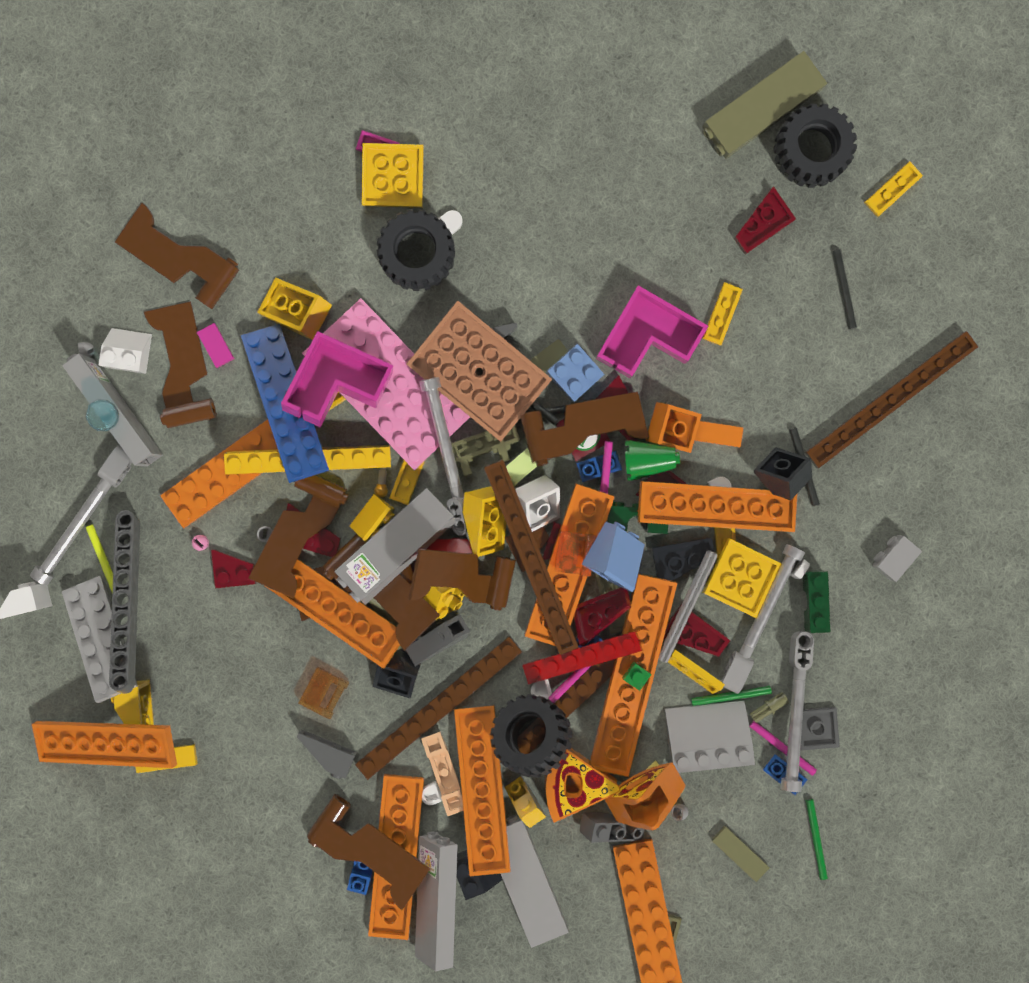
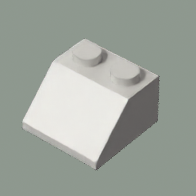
[99,328,152,374]
[515,475,561,532]
[0,581,52,619]

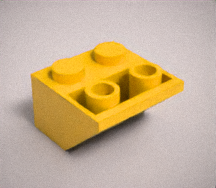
[350,494,395,542]
[423,587,464,620]

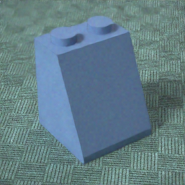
[582,522,645,592]

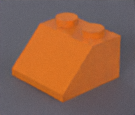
[645,402,702,453]

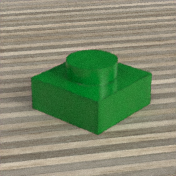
[622,662,652,691]

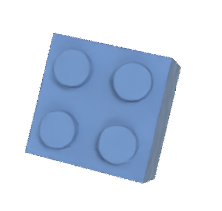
[546,344,605,402]

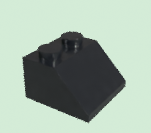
[754,447,812,501]
[372,650,421,699]
[456,850,503,900]

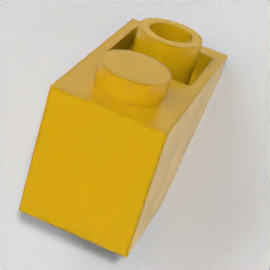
[505,776,546,828]

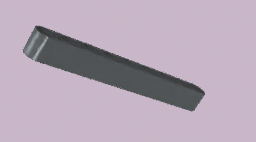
[109,510,140,694]

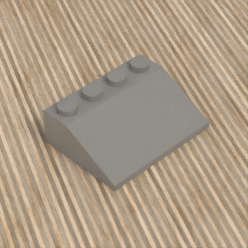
[665,700,755,773]

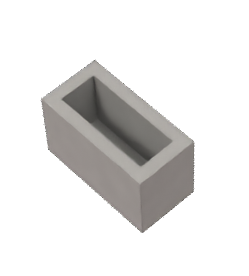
[872,535,922,582]

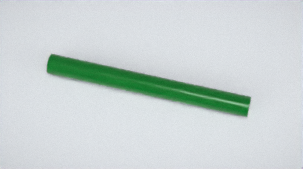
[691,686,772,706]
[805,799,828,880]

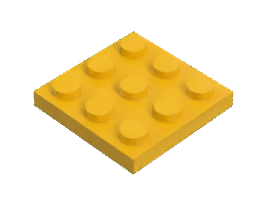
[362,143,424,208]
[702,538,782,618]

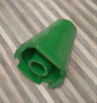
[625,440,680,481]

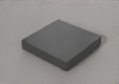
[800,707,840,751]

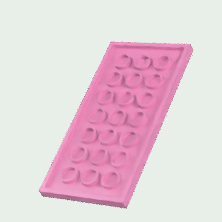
[302,298,470,471]

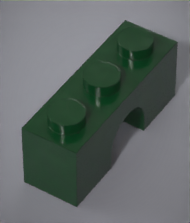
[606,502,668,534]
[803,570,831,633]

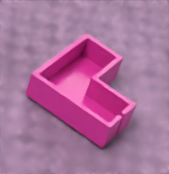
[596,285,708,378]
[281,331,394,427]

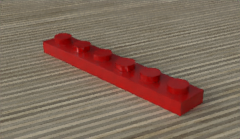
[522,630,643,684]

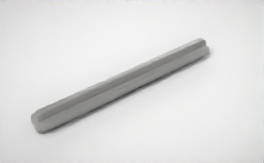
[658,550,717,663]

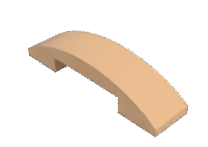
[421,732,463,816]

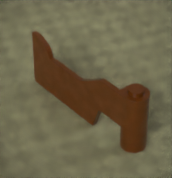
[115,203,239,309]
[144,301,217,428]
[521,391,649,467]
[249,475,349,599]
[323,533,440,651]
[408,549,516,611]
[307,794,430,910]

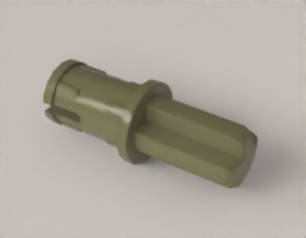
[750,692,789,722]

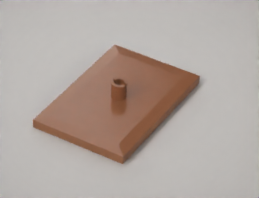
[407,301,552,442]

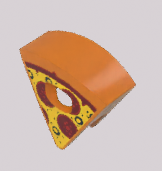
[545,748,620,823]
[604,762,686,830]

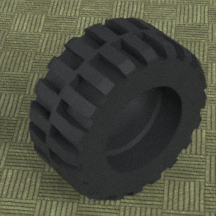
[774,103,857,188]
[377,209,455,291]
[490,694,573,778]

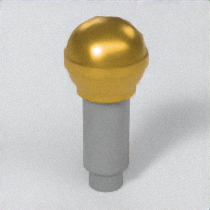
[374,468,388,497]

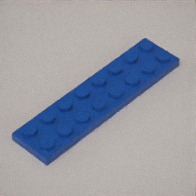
[241,324,329,483]

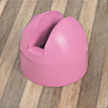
[192,535,209,551]

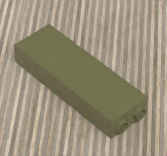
[703,51,827,159]

